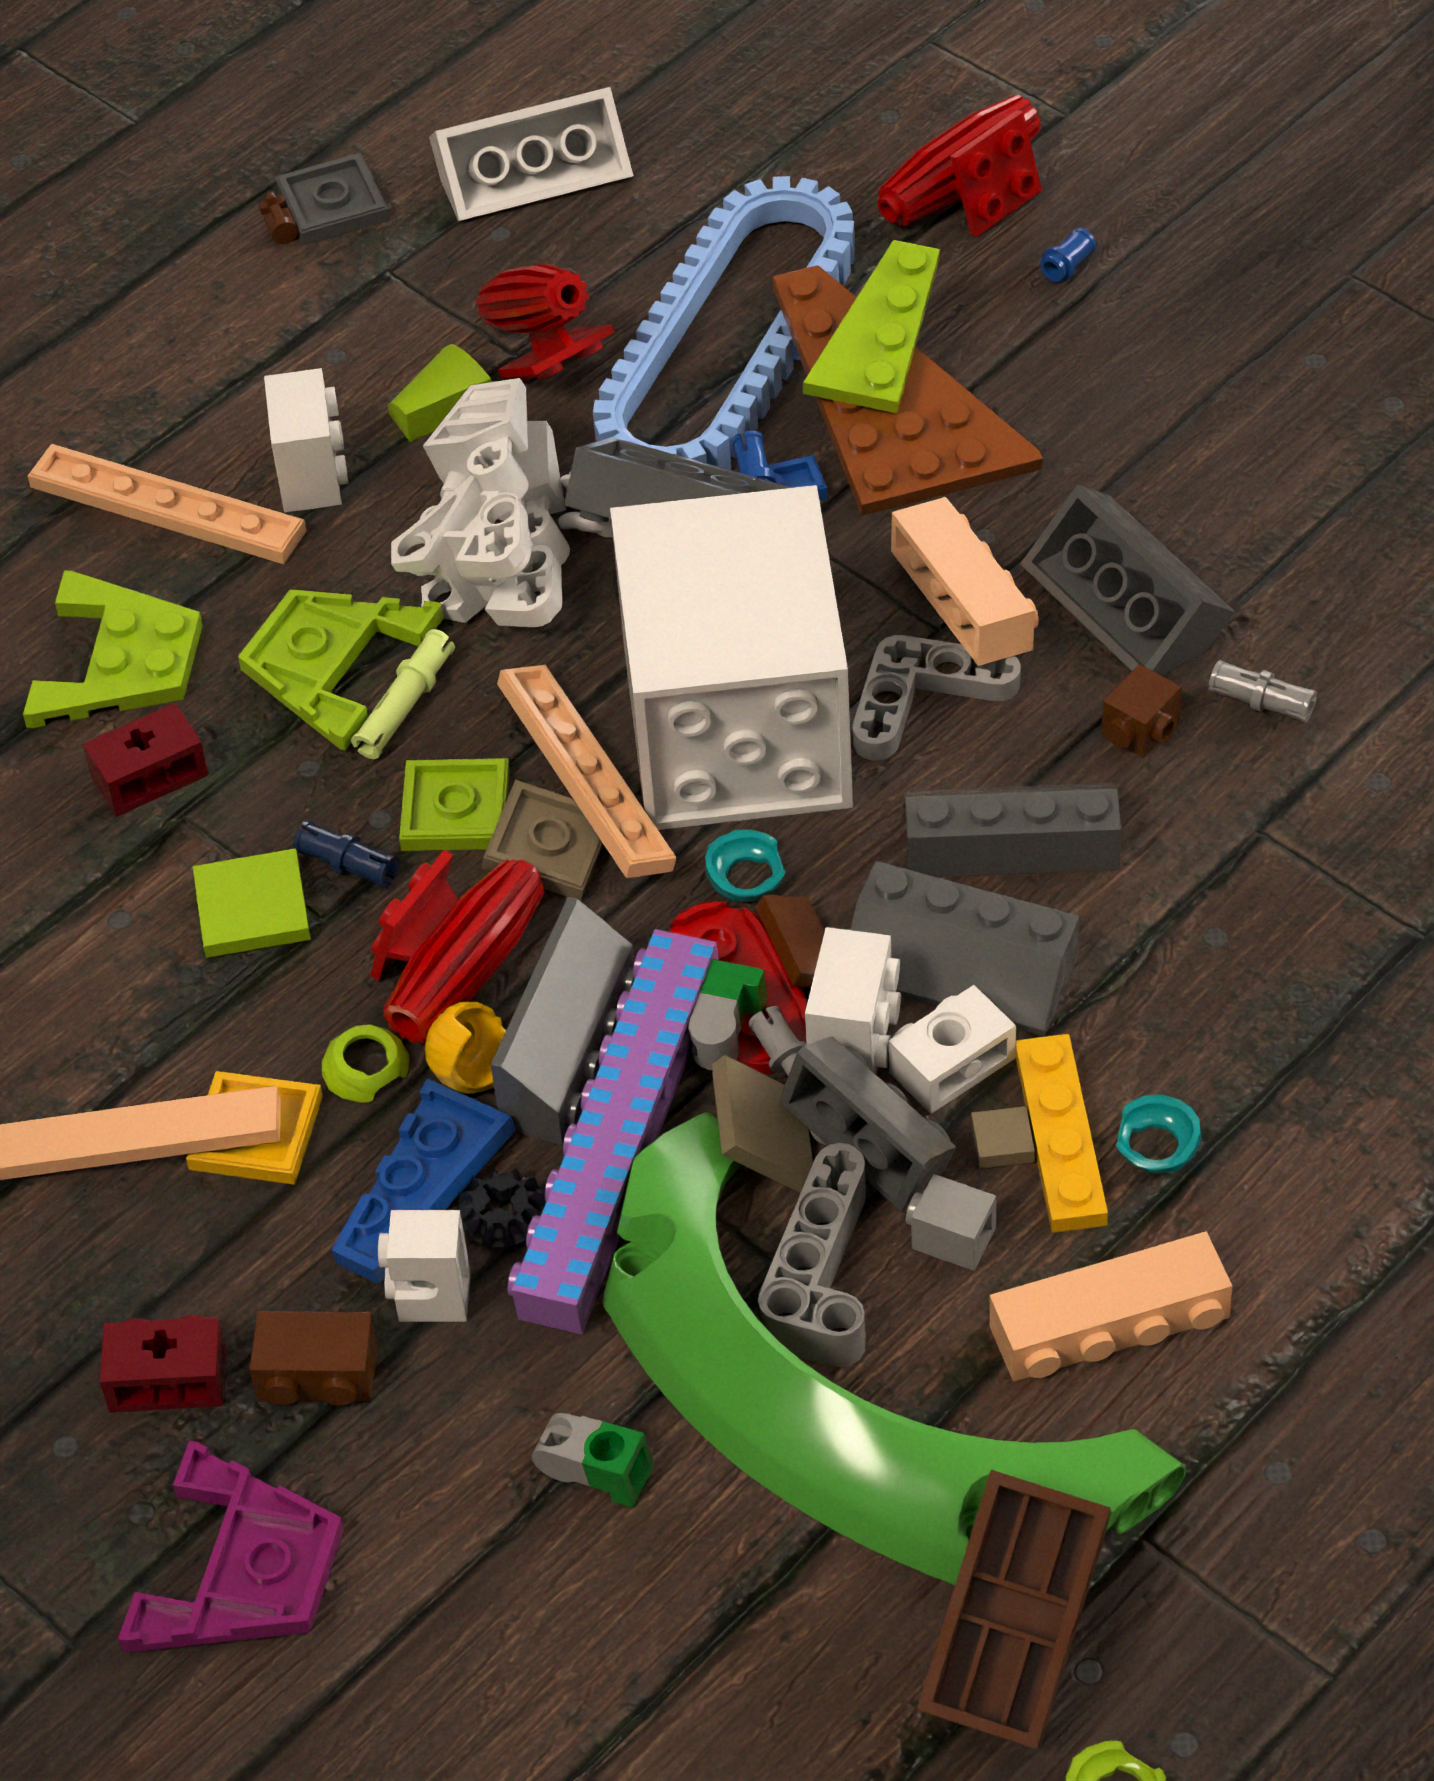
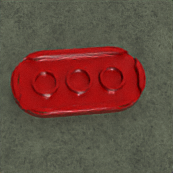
[669,901,808,1075]

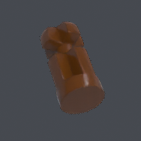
[259,192,298,244]

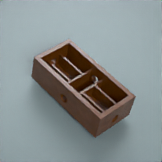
[917,1470,1112,1750]

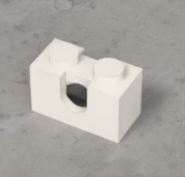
[378,1210,471,1322]

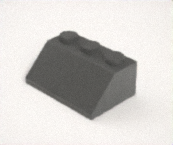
[779,1036,956,1212]

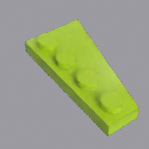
[803,240,940,413]

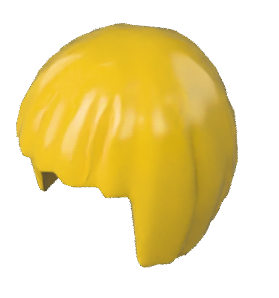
[425,1002,506,1094]

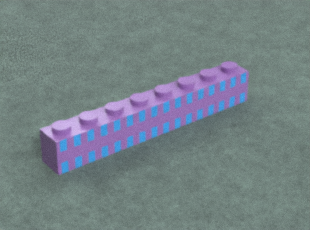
[508,929,719,1335]

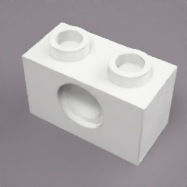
[888,985,1016,1114]

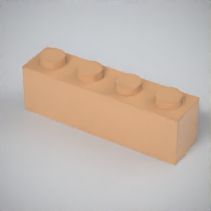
[891,497,1039,666]
[990,1231,1232,1382]

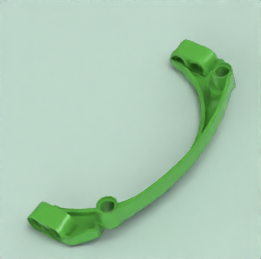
[602,1112,1186,1586]

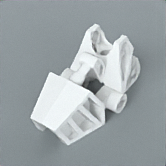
[391,378,570,627]

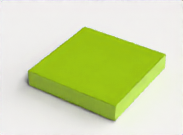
[399,758,510,851]
[192,848,311,958]

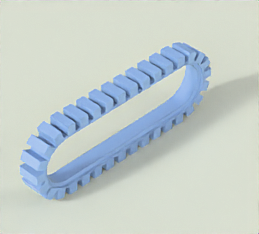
[593,176,855,470]

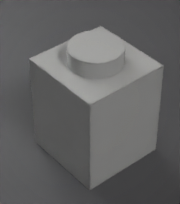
[905,1174,996,1271]

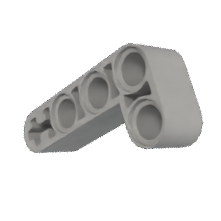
[758,1143,866,1367]

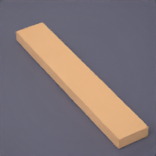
[28,444,307,564]
[497,665,677,878]
[0,1086,281,1180]

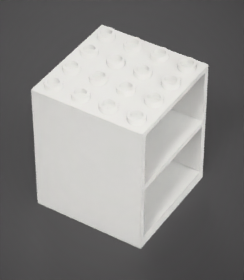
[610,485,853,830]

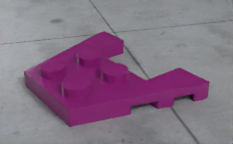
[118,1440,344,1652]

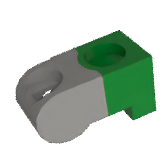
[689,959,767,1070]
[532,1413,654,1508]

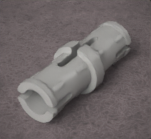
[1208,660,1317,723]

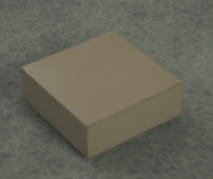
[971,1106,1035,1169]

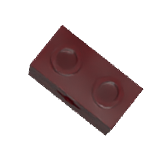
[83,703,209,817]
[100,1315,226,1413]

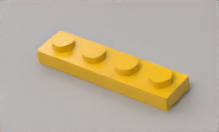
[1016,1034,1108,1233]

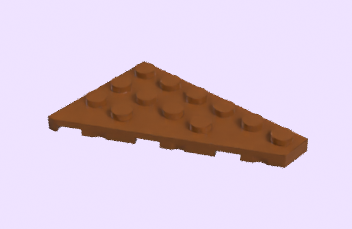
[772,265,1043,516]

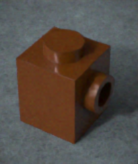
[1102,664,1182,758]

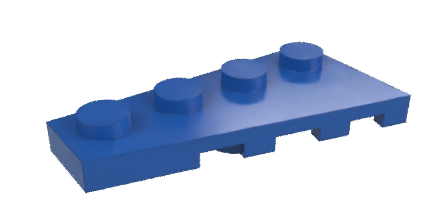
[331,1078,516,1285]

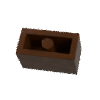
[250,1311,378,1405]

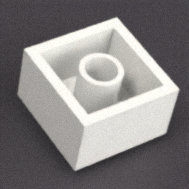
[264,368,349,513]
[805,927,901,1075]

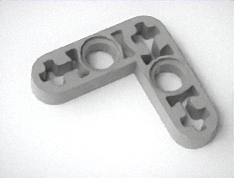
[853,635,1021,761]

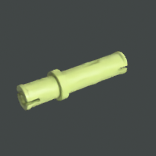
[351,629,455,759]

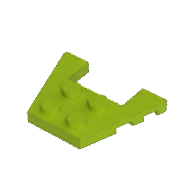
[23,570,203,728]
[238,589,444,751]

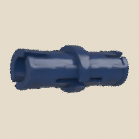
[293,820,400,888]

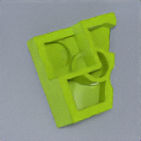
[387,344,491,442]

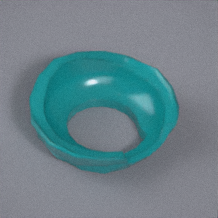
[705,830,786,902]
[1115,1094,1201,1174]

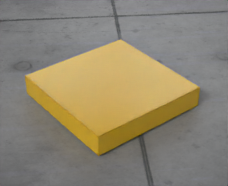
[186,1071,323,1185]

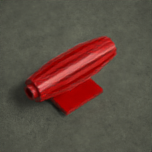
[877,95,1042,237]
[476,264,615,382]
[370,850,545,1043]

